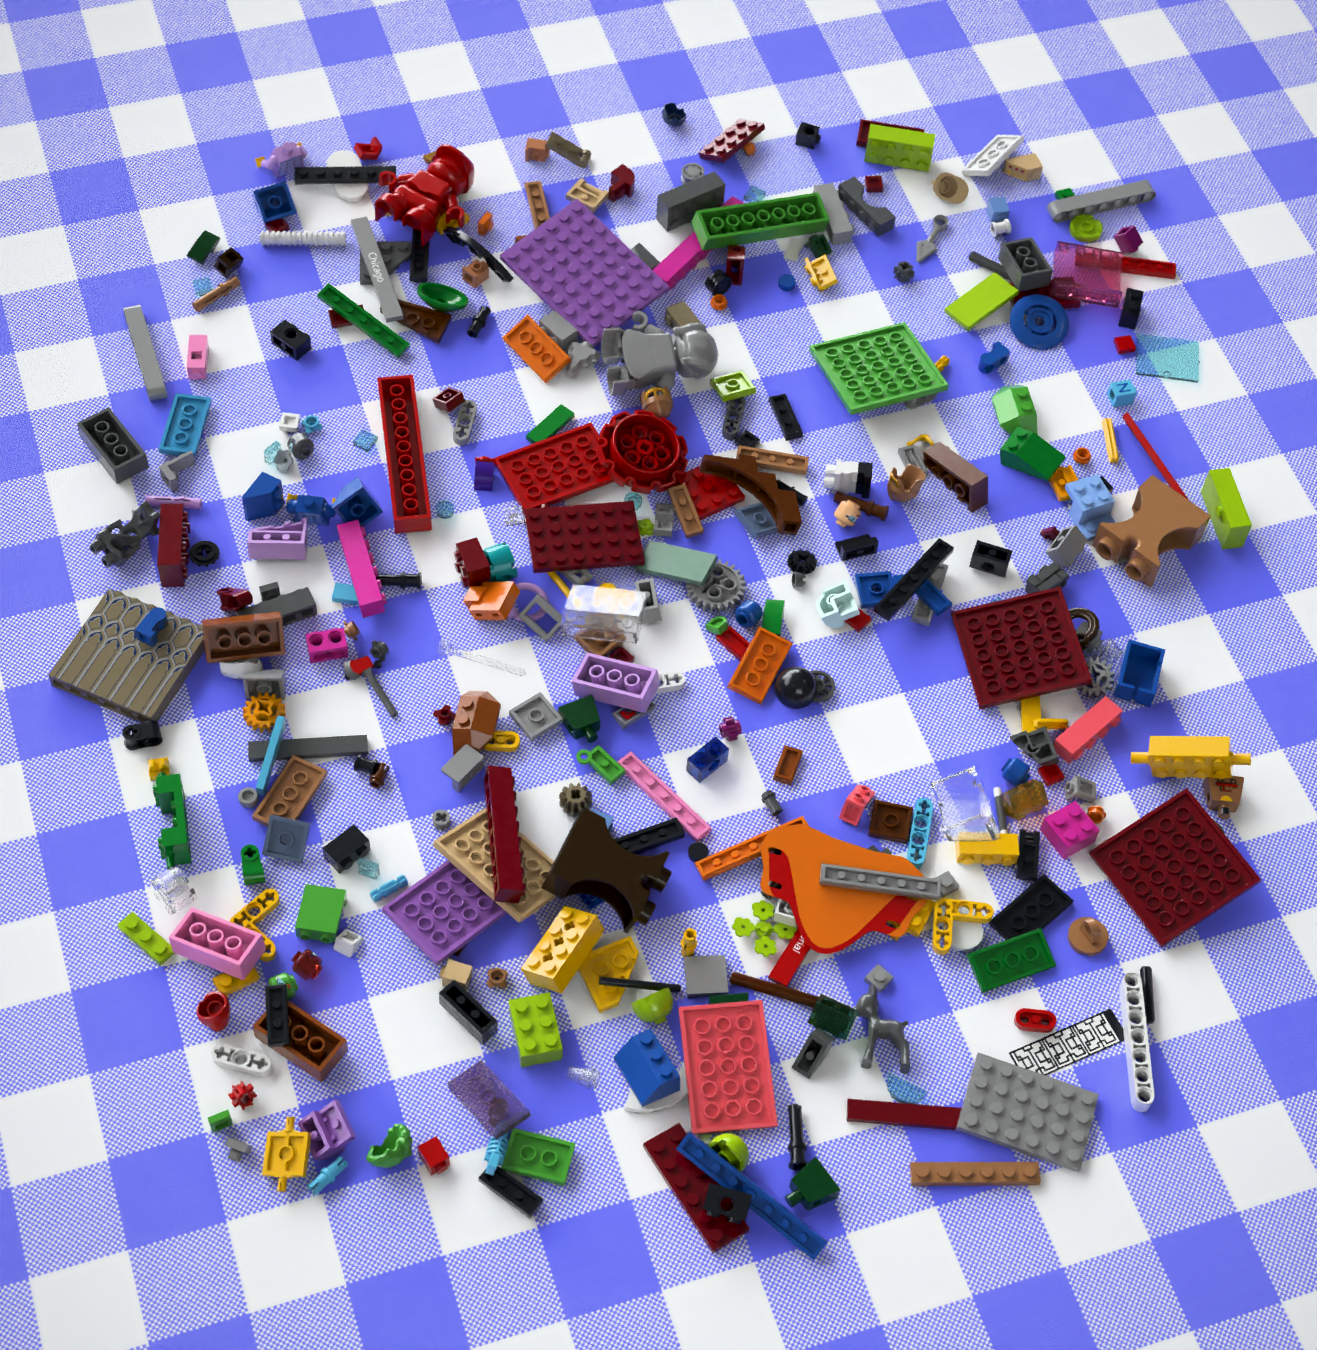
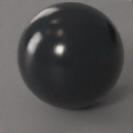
[775,666,818,709]

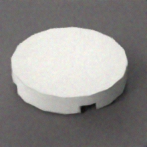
[943,913,984,952]

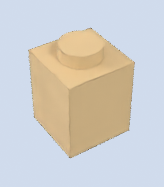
[439,959,473,991]

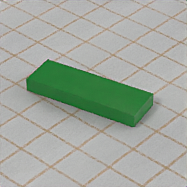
[526,404,575,444]

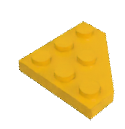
[578,936,639,1013]

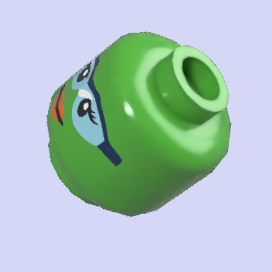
[268,972,298,1000]

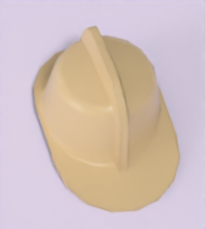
[931,172,969,204]

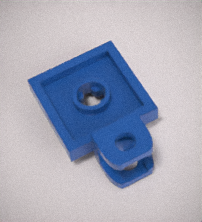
[854,571,905,609]

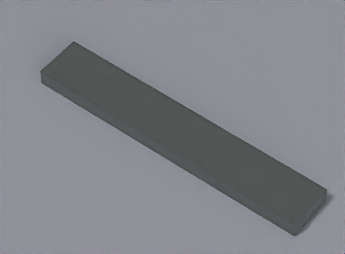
[248,735,368,762]

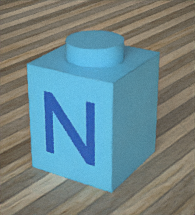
[1107,380,1137,407]

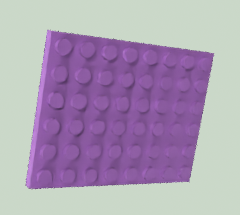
[500,199,669,347]

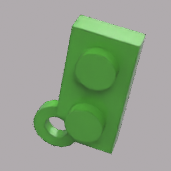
[576,745,625,785]

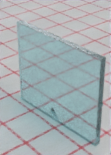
[1135,334,1200,383]

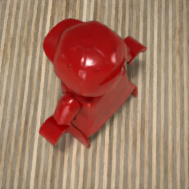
[375,144,475,246]

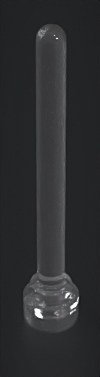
[437,639,527,676]

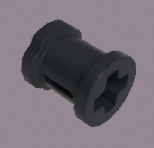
[353,754,379,776]

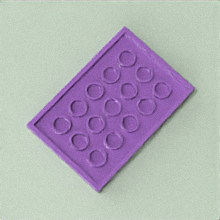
[382,860,507,966]

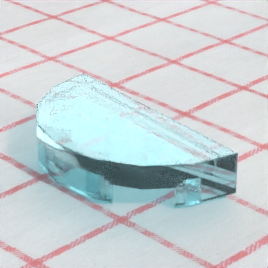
[886,1073,927,1104]

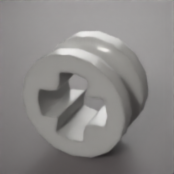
[432,809,450,830]

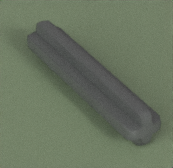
[968,251,1011,280]

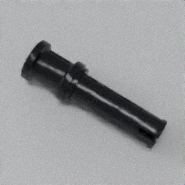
[376,572,422,589]
[787,1104,808,1171]

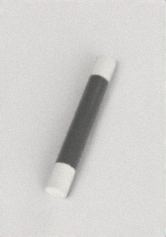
[993,787,1008,834]

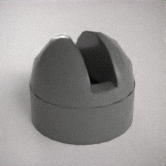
[791,572,806,587]

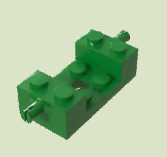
[153,772,192,871]

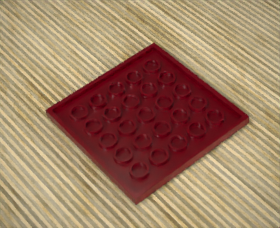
[951,586,1092,710]
[1089,788,1261,948]

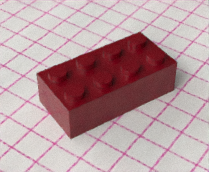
[157,504,191,587]

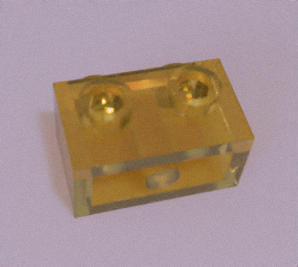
[1000,779,1049,820]

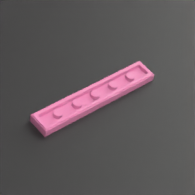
[617,751,712,842]

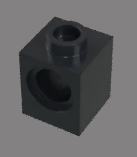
[795,122,822,150]

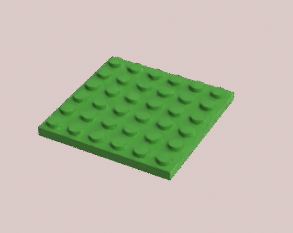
[809,322,949,415]

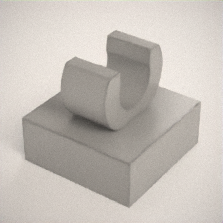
[225,1137,253,1162]

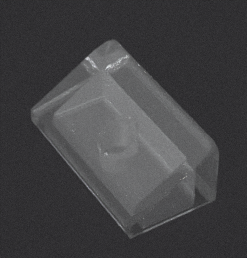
[1086,638,1123,670]

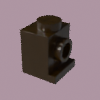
[214,247,244,278]

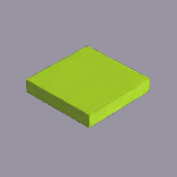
[710,370,756,402]

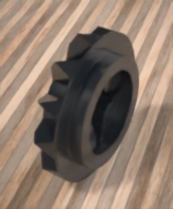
[189,541,220,567]
[787,548,817,575]

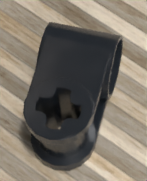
[122,720,163,750]

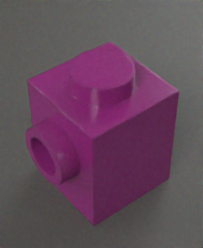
[1113,225,1143,254]

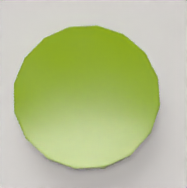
[1069,214,1103,243]

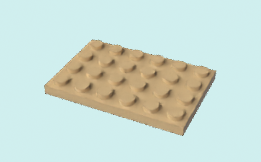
[433,808,557,923]

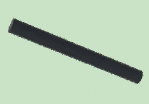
[598,977,681,993]

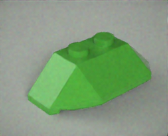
[991,385,1038,435]

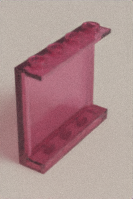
[1051,241,1124,308]

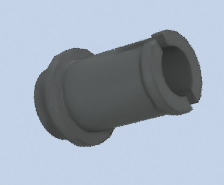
[761,790,783,816]

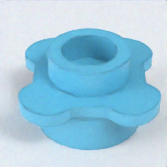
[301,415,322,434]

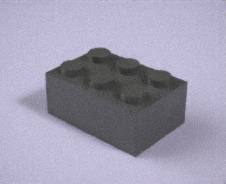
[998,237,1053,292]

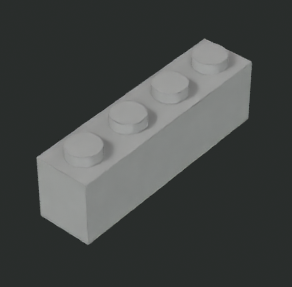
[813,183,855,245]

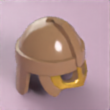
[640,386,674,419]
[887,464,926,502]

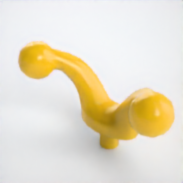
[907,434,934,446]

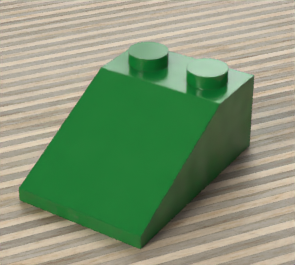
[1000,427,1066,481]

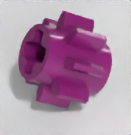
[719,716,742,742]

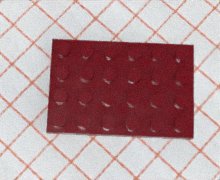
[524,501,645,573]

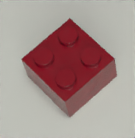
[454,537,490,590]

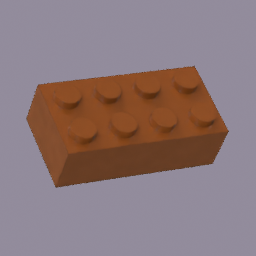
[202,611,285,663]
[252,1001,348,1083]

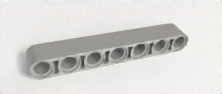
[1047,180,1156,223]
[123,304,168,402]

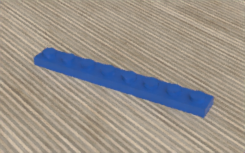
[676,1131,828,1260]

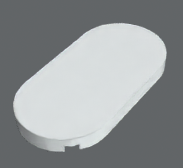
[326,150,368,202]

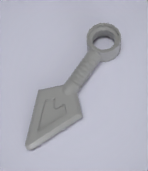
[916,215,948,263]

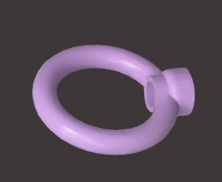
[506,582,549,622]

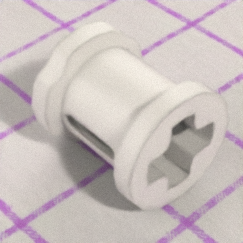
[990,219,1011,237]

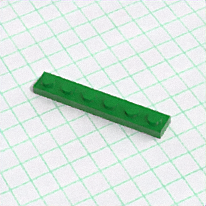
[317,283,410,359]

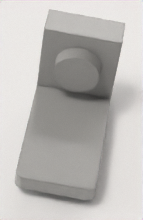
[159,451,195,492]

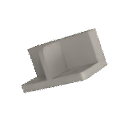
[441,744,484,793]

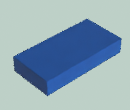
[915,580,952,616]

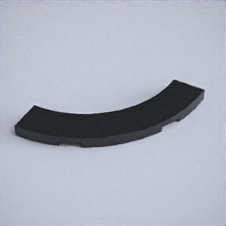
[443,226,514,282]

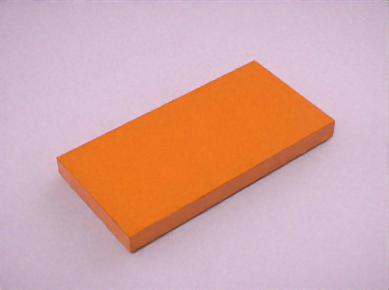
[502,314,572,383]
[727,626,793,705]

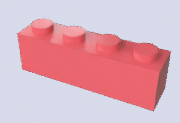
[1053,696,1123,764]

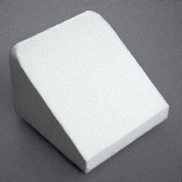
[333,929,364,957]

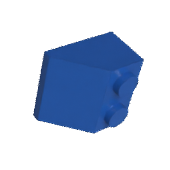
[253,181,297,223]
[242,471,285,521]
[332,477,383,527]

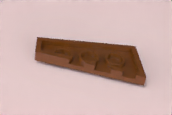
[380,299,451,344]

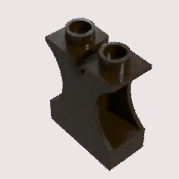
[541,807,672,933]

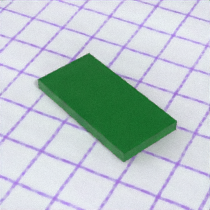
[966,928,1057,993]

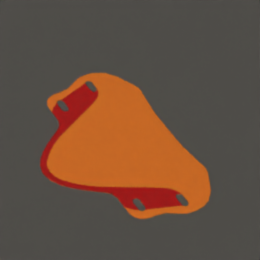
[760,824,927,954]

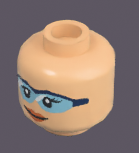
[834,499,861,528]

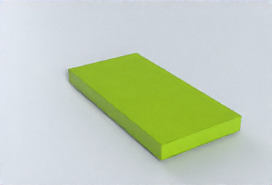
[945,272,1018,331]

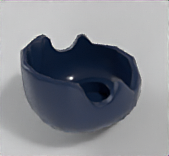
[662,103,687,127]

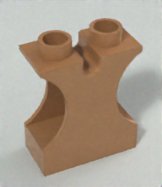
[1092,475,1211,588]

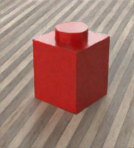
[417,1136,450,1176]

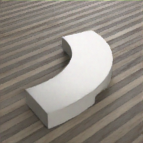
[624,1062,687,1113]

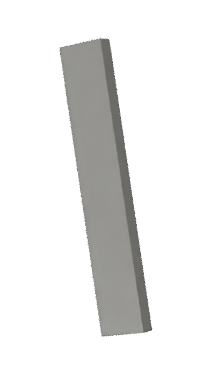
[819,863,942,901]

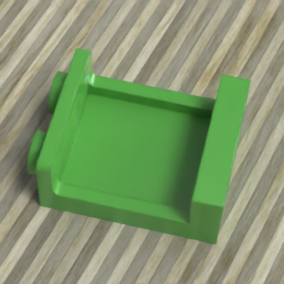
[295,884,347,943]

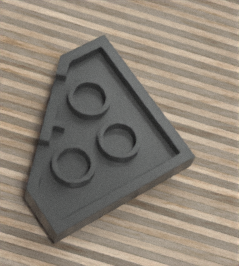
[360,241,412,285]

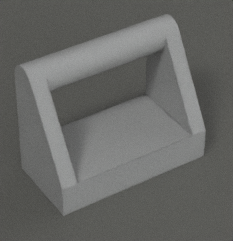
[518,594,568,642]

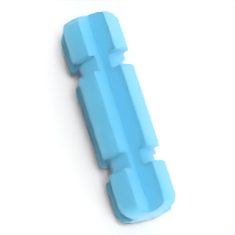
[370,875,408,902]

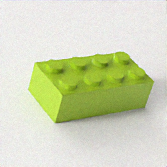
[864,124,936,172]

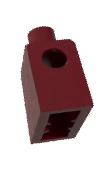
[726,245,745,286]

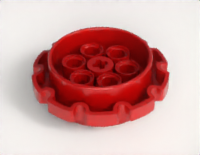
[597,410,688,494]

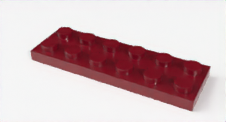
[643,1123,750,1254]

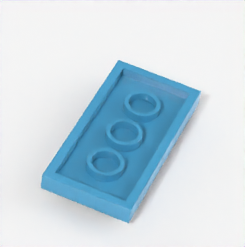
[159,393,212,458]

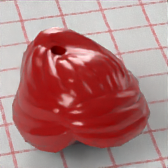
[196,991,230,1032]

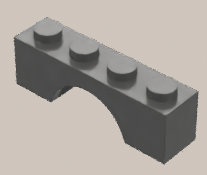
[838,176,896,237]

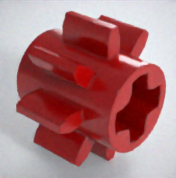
[228,1081,257,1110]

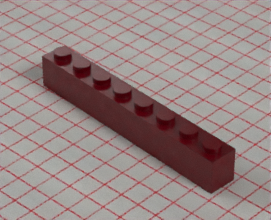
[484,765,526,903]

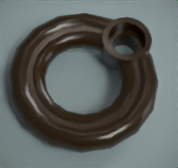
[1069,607,1100,650]

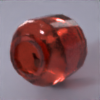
[291,949,323,980]

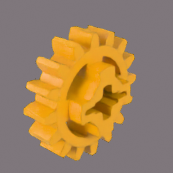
[243,692,286,733]

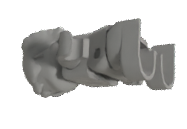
[601,311,719,398]

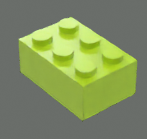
[509,992,563,1068]

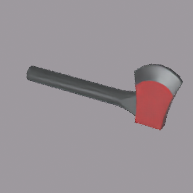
[344,656,398,718]

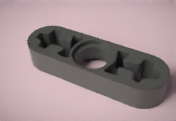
[722,397,746,440]

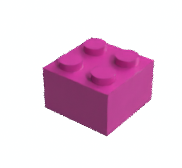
[1040,801,1100,859]

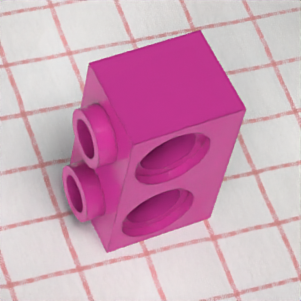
[306,628,348,663]

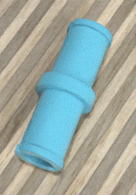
[307,1156,348,1196]

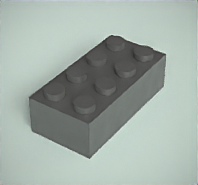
[656,171,725,232]
[77,407,149,484]

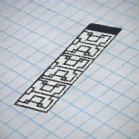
[1009,1009,1125,1075]

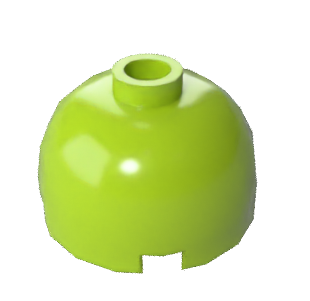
[631,987,674,1025]
[708,1133,749,1172]

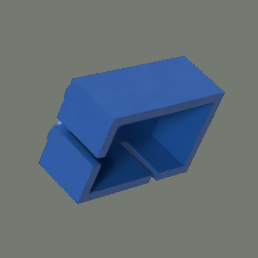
[1113,639,1166,707]

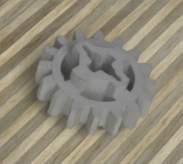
[1076,657,1115,698]

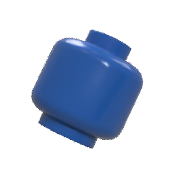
[735,600,763,628]
[1001,758,1031,787]

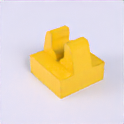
[148,757,170,781]

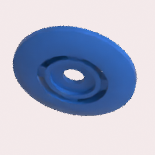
[1009,294,1069,350]

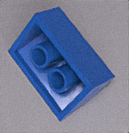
[614,1029,680,1107]

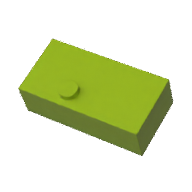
[1201,468,1252,549]

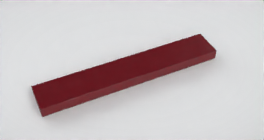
[846,1099,962,1130]

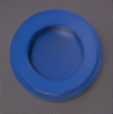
[778,274,796,291]

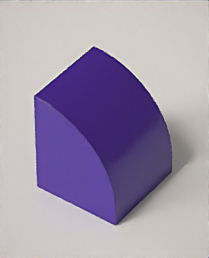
[474,461,494,491]

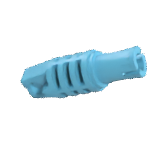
[484,1121,510,1176]

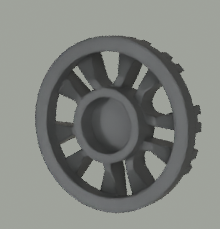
[810,670,835,703]

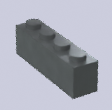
[236,587,317,626]

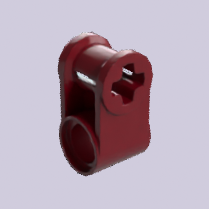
[216,587,253,611]

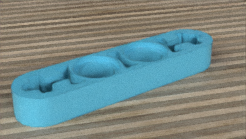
[906,798,933,868]

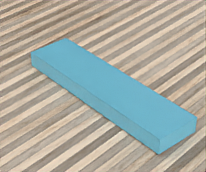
[256,715,286,796]

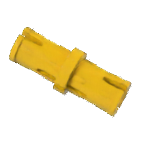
[681,928,697,957]

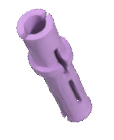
[145,495,202,510]

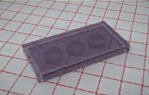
[447,1060,531,1140]

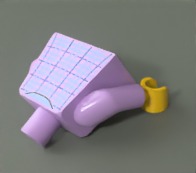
[255,141,308,178]

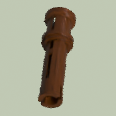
[833,491,889,522]

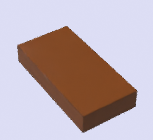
[773,745,803,785]

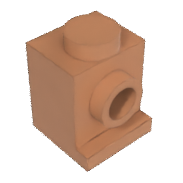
[525,138,550,162]
[462,259,489,288]

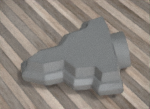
[566,341,601,377]

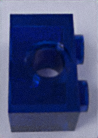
[686,736,729,783]

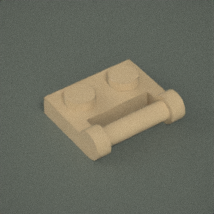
[566,178,609,213]

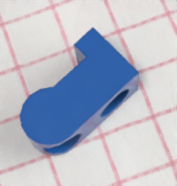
[978,341,1010,374]
[135,607,168,647]

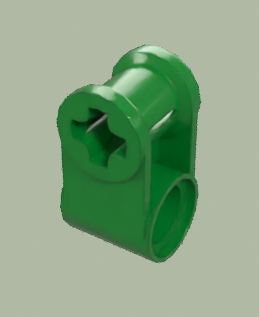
[241,845,265,886]

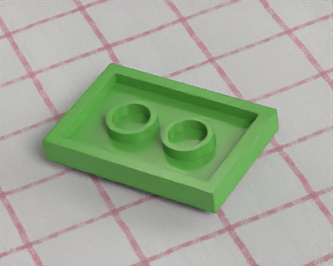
[501,1128,576,1186]

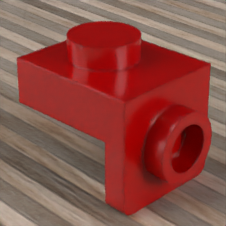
[353,137,383,160]

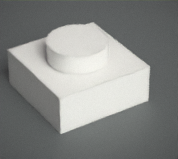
[279,412,301,433]

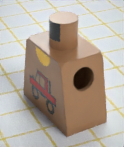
[1203,776,1244,820]

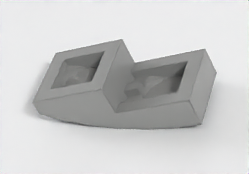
[653,503,674,537]

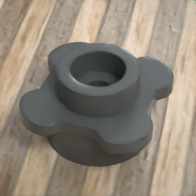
[370,640,389,662]

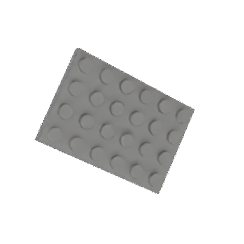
[956,1052,1099,1173]

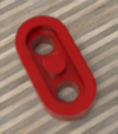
[1014,1008,1057,1033]

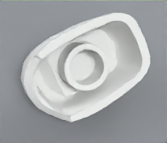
[219,658,263,680]

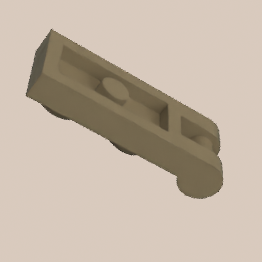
[545,131,592,168]

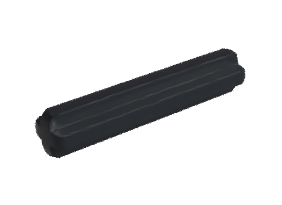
[1140,966,1155,1024]

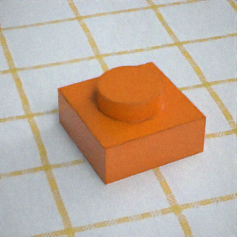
[478,212,494,236]

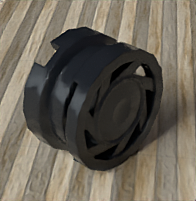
[705,269,732,296]

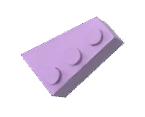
[247,518,308,560]

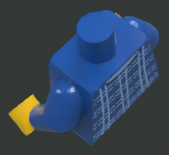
[286,493,336,526]

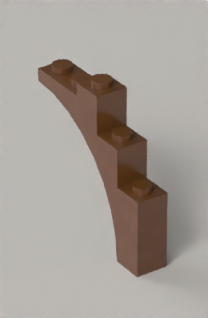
[699,454,802,535]

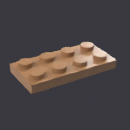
[252,755,328,827]

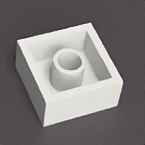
[773,898,797,928]

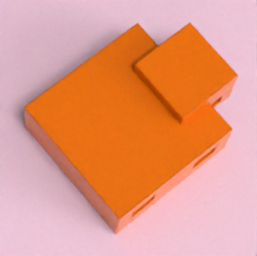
[463,581,520,620]

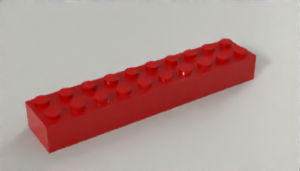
[377,375,432,534]

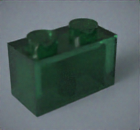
[808,994,859,1041]

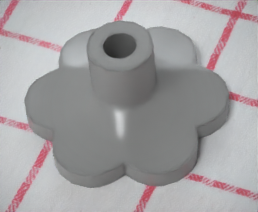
[274,449,293,471]

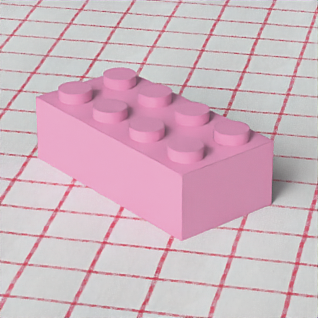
[169,907,266,980]

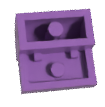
[298,1099,356,1160]

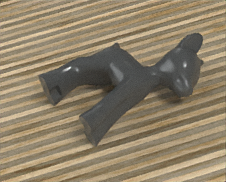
[851,984,910,1074]

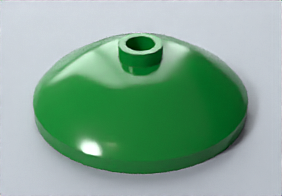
[417,283,469,312]

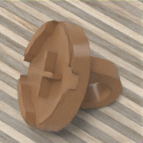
[1067,917,1109,956]

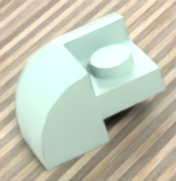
[815,580,860,628]

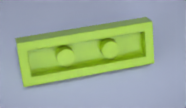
[117,911,175,966]

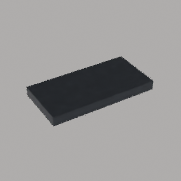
[989,874,1074,940]

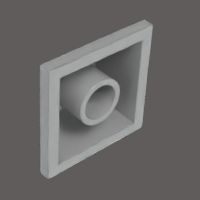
[242,669,286,700]

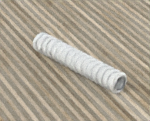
[260,231,346,246]

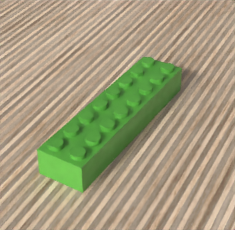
[691,192,830,251]

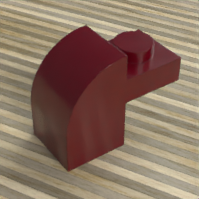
[609,164,635,202]

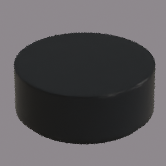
[688,842,708,862]

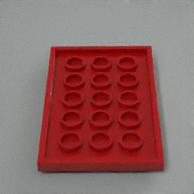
[494,423,614,513]

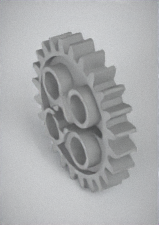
[685,559,746,613]

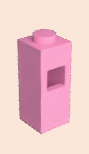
[187,335,209,380]

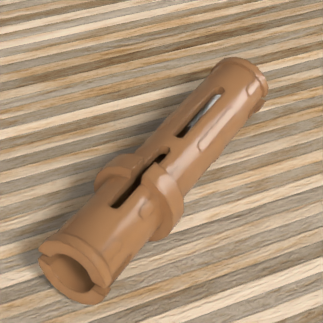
[192,276,241,312]

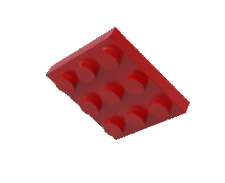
[673,466,745,521]

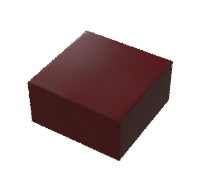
[432,387,465,413]

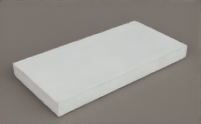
[961,135,1025,176]

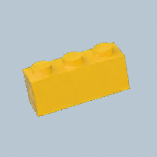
[955,832,1019,866]

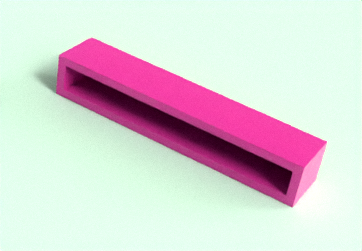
[336,520,387,618]

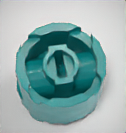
[483,542,518,582]

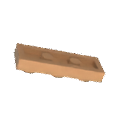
[667,484,704,538]

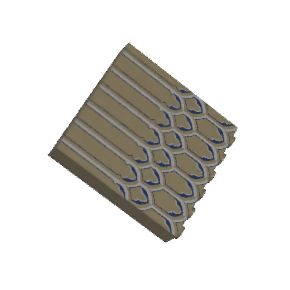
[48,589,205,723]

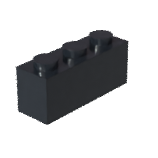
[439,980,498,1045]

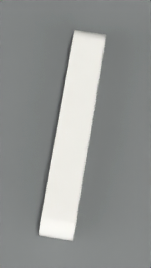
[1119,971,1155,1112]

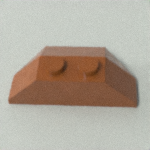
[452,691,501,756]

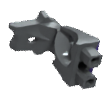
[89,501,160,568]

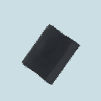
[835,534,878,561]

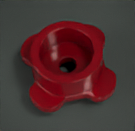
[433,705,456,726]

